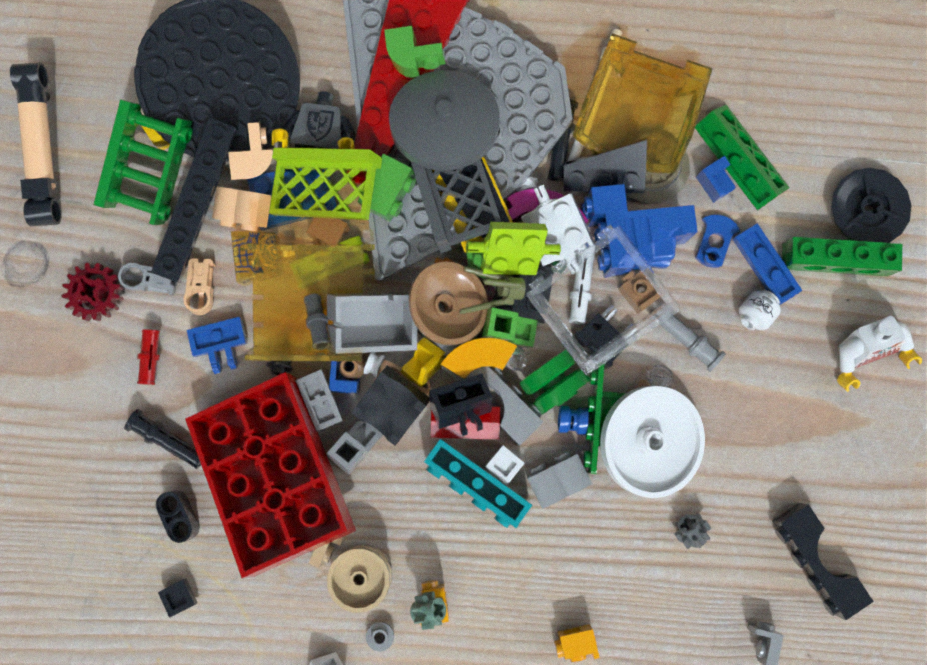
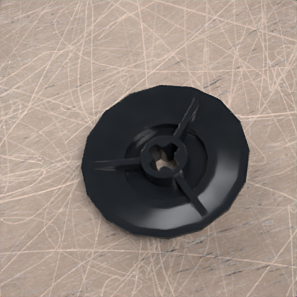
[831,168,912,243]

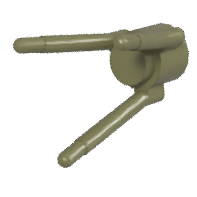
[459,267,526,314]

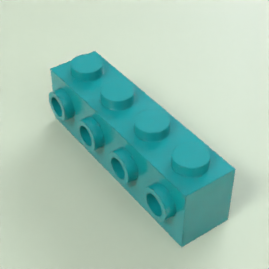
[424,439,532,528]

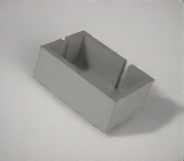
[327,292,417,354]

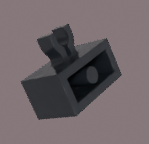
[429,373,492,436]

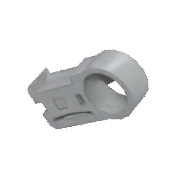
[118,263,177,295]

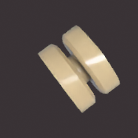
[327,545,392,613]

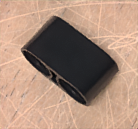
[156,490,200,543]

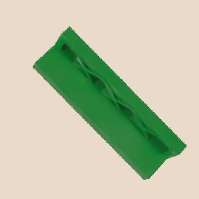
[694,105,790,211]

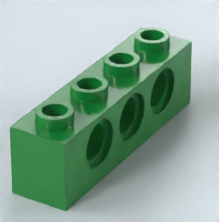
[782,237,903,277]

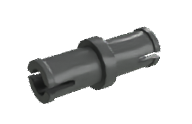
[304,294,331,350]

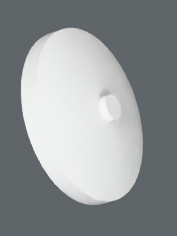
[600,386,705,498]

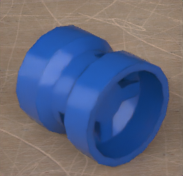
[558,405,589,435]

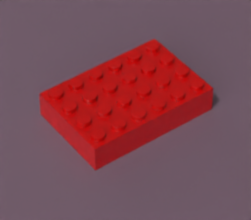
[185,372,356,578]

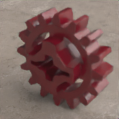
[61,262,124,322]

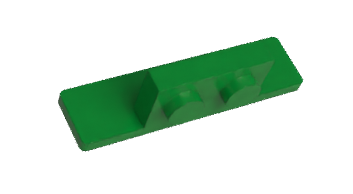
[583,362,626,474]

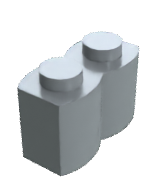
[527,451,592,509]

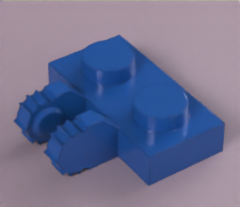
[187,317,248,374]

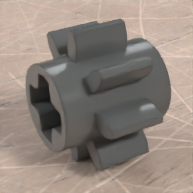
[674,513,712,549]

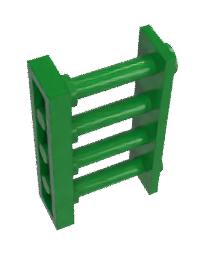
[93,99,193,225]

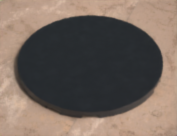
[134,0,300,162]

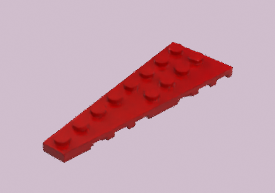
[347,0,470,186]

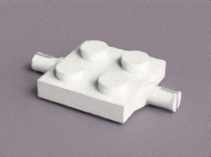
[521,185,594,274]

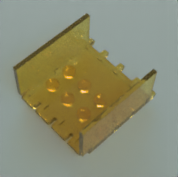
[244,242,375,361]

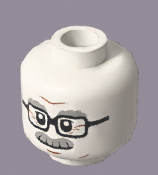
[739,290,781,331]

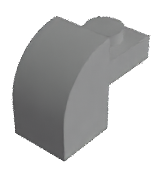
[327,419,383,474]

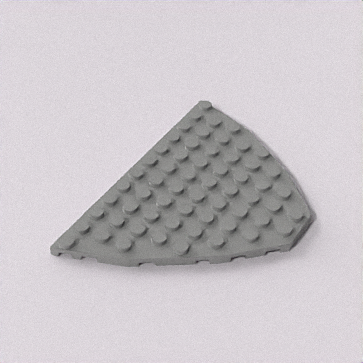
[343,0,572,281]

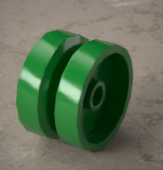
[519,348,591,415]

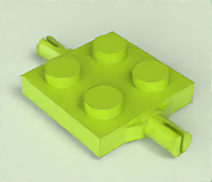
[466,222,561,275]

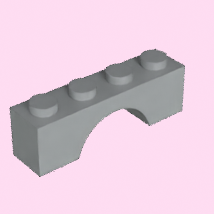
[442,366,543,446]

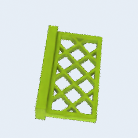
[269,148,382,220]

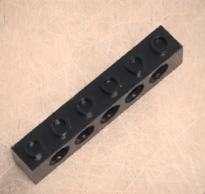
[151,117,237,283]

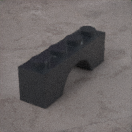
[772,503,874,620]

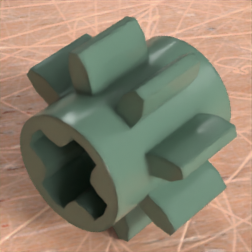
[410,591,446,630]

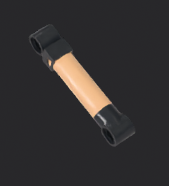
[10,62,62,227]

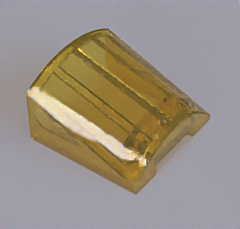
[572,33,713,173]

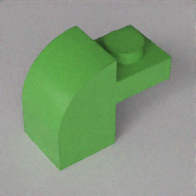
[385,26,446,78]
[482,307,538,348]

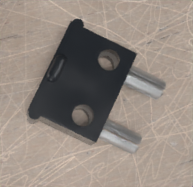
[572,305,637,369]

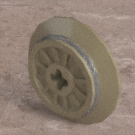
[617,129,690,204]

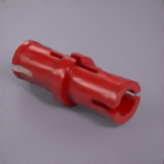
[137,329,160,385]

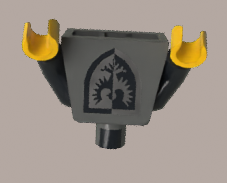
[272,91,355,149]

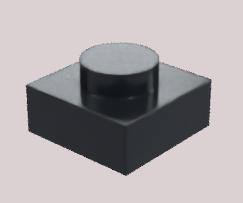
[158,578,198,618]

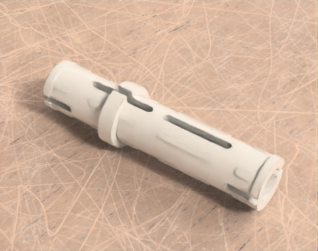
[569,244,596,325]

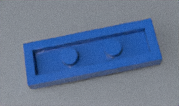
[732,223,803,305]

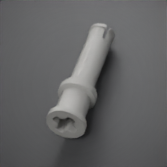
[649,303,726,372]

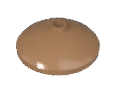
[408,262,488,345]

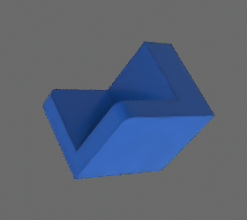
[696,156,736,203]
[329,358,361,394]

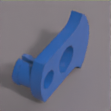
[695,215,741,268]

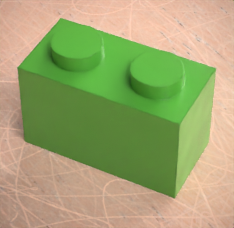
[357,154,416,222]

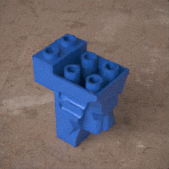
[581,184,698,278]

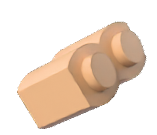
[212,186,271,232]

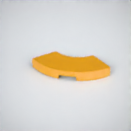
[441,338,517,379]

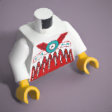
[837,316,922,392]

